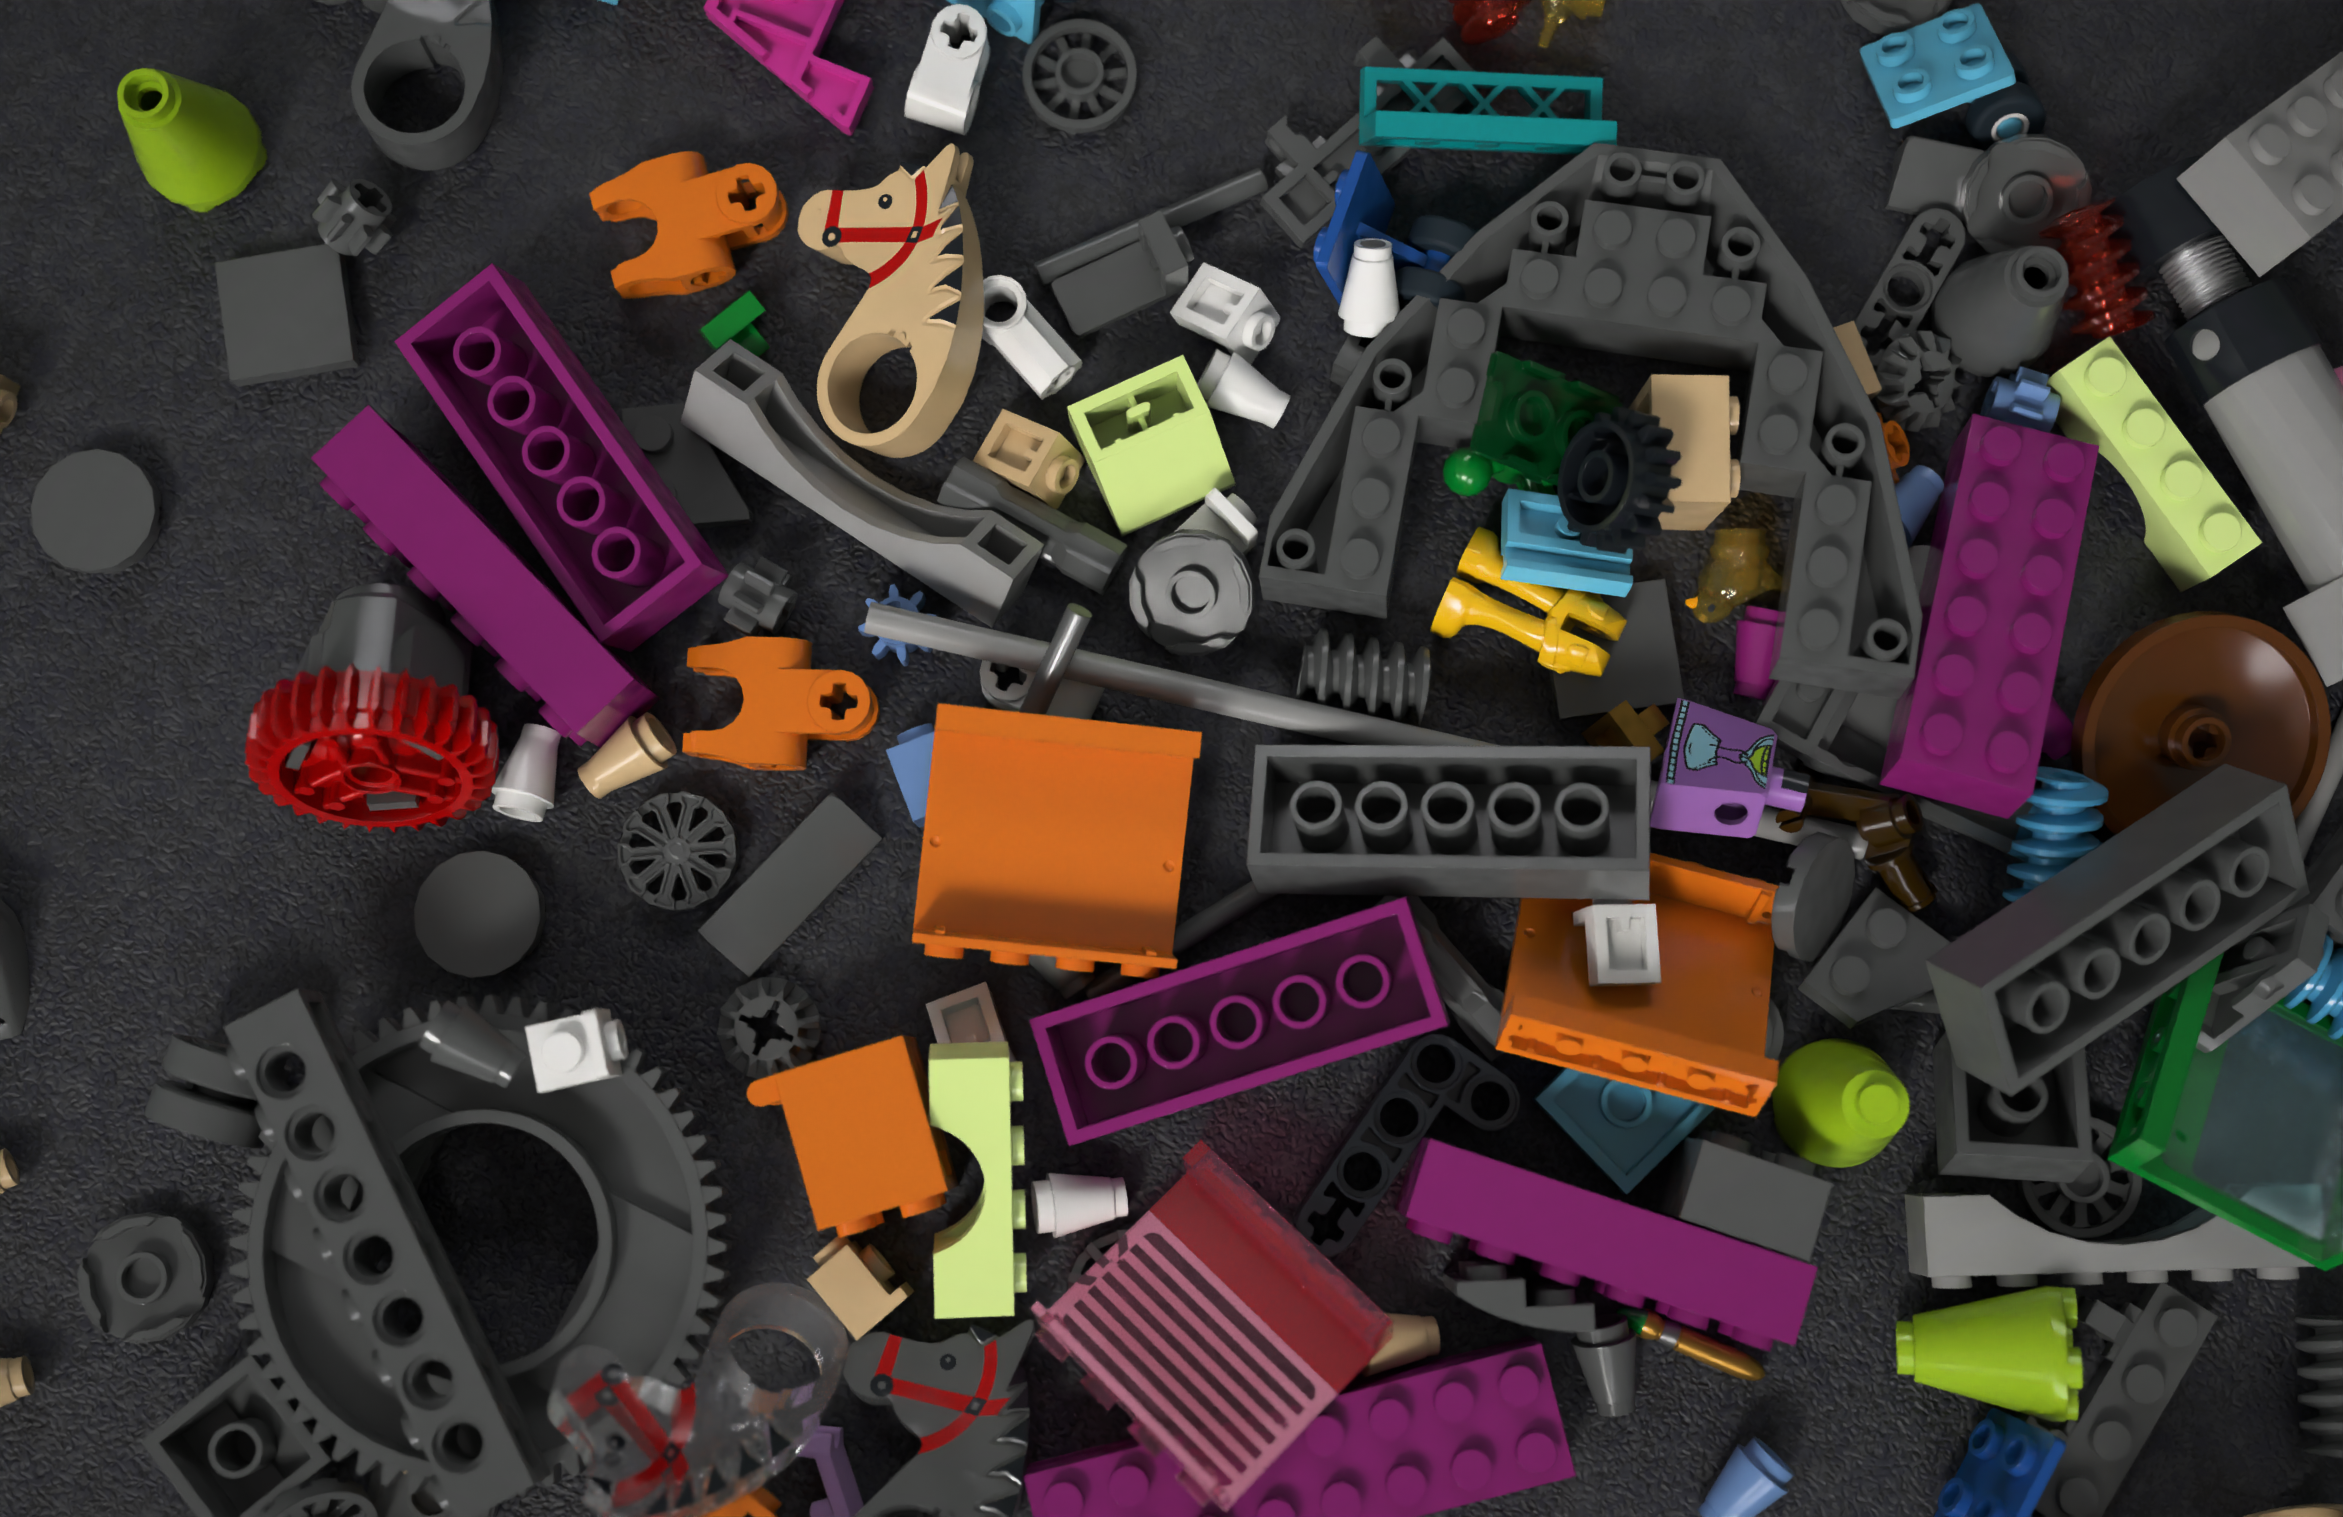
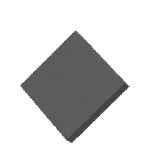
[215,244,360,387]
[1539,579,1684,722]

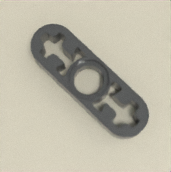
[1854,208,1965,373]

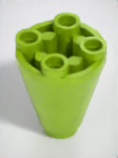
[117,68,267,212]
[1895,1286,2083,1422]

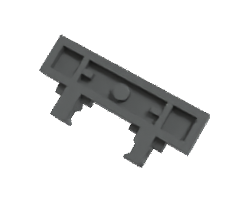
[1260,36,1482,249]
[2013,1283,2218,1517]

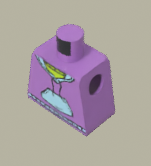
[1650,698,1810,838]

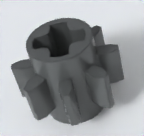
[312,179,397,256]
[718,557,798,637]

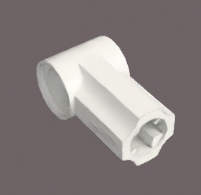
[982,275,1082,400]

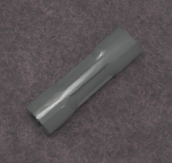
[937,456,1128,595]
[1372,896,1504,1062]

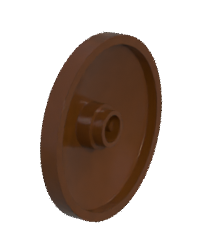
[2071,611,2331,837]

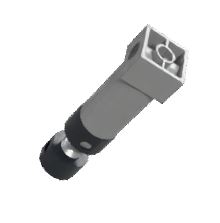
[2098,155,2343,687]

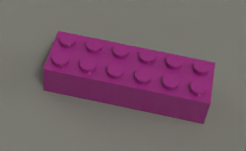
[394,263,729,652]
[311,405,660,747]
[1879,414,2099,819]
[1029,897,1450,1146]
[1394,1137,1818,1352]

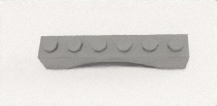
[680,339,1044,628]
[1905,1183,2321,1289]

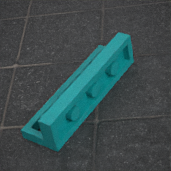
[1359,66,1617,155]

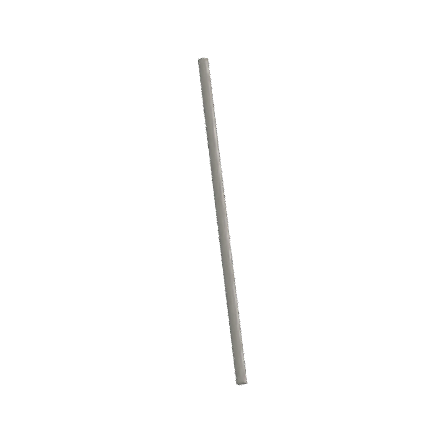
[864,602,1868,860]

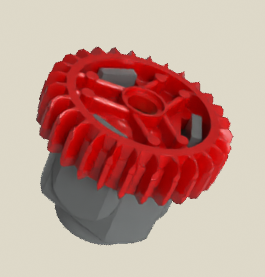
[245,583,500,833]

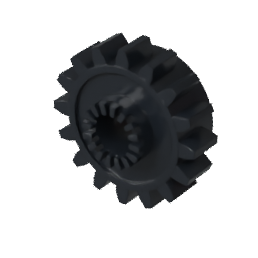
[1558,407,1682,554]

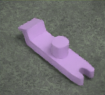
[794,1419,864,1517]

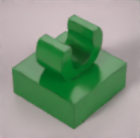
[698,290,770,357]

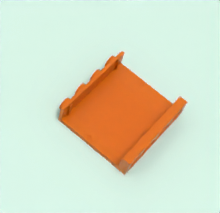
[912,703,1202,978]
[1495,852,1779,1117]

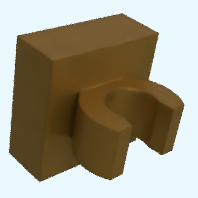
[1581,700,1670,761]

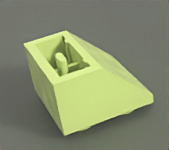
[1067,355,1235,536]

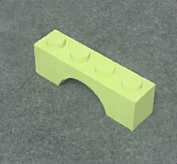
[2046,336,2262,592]
[929,1041,1027,1319]

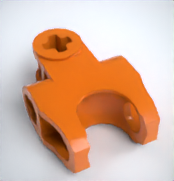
[589,151,789,298]
[682,636,880,771]

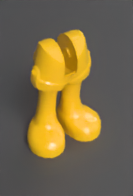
[1430,526,1627,677]

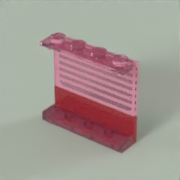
[1031,1140,1393,1512]

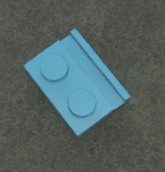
[1500,488,1633,597]

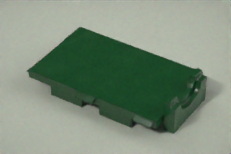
[1470,351,1622,486]

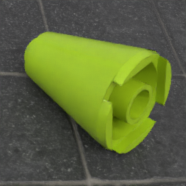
[1771,1038,1910,1168]

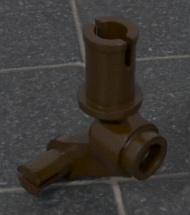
[1776,764,1938,912]

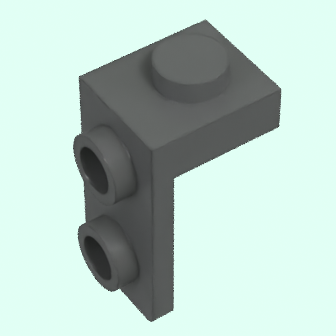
[1052,210,1194,338]

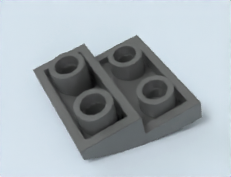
[1443,1258,1596,1332]

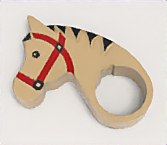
[798,143,984,458]

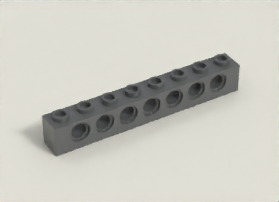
[223,989,551,1517]

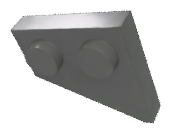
[1797,887,1951,1029]
[2196,903,2330,1053]

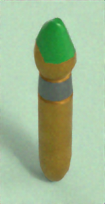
[1616,1306,1765,1381]

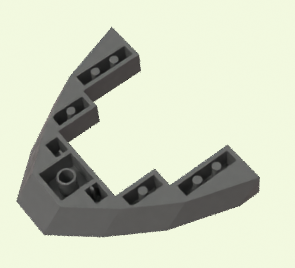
[1259,143,1922,699]

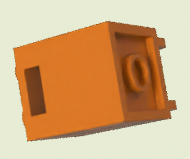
[747,1035,959,1238]

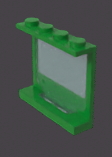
[2107,952,2343,1271]

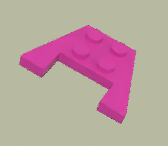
[704,0,874,136]

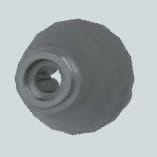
[1931,245,2069,377]

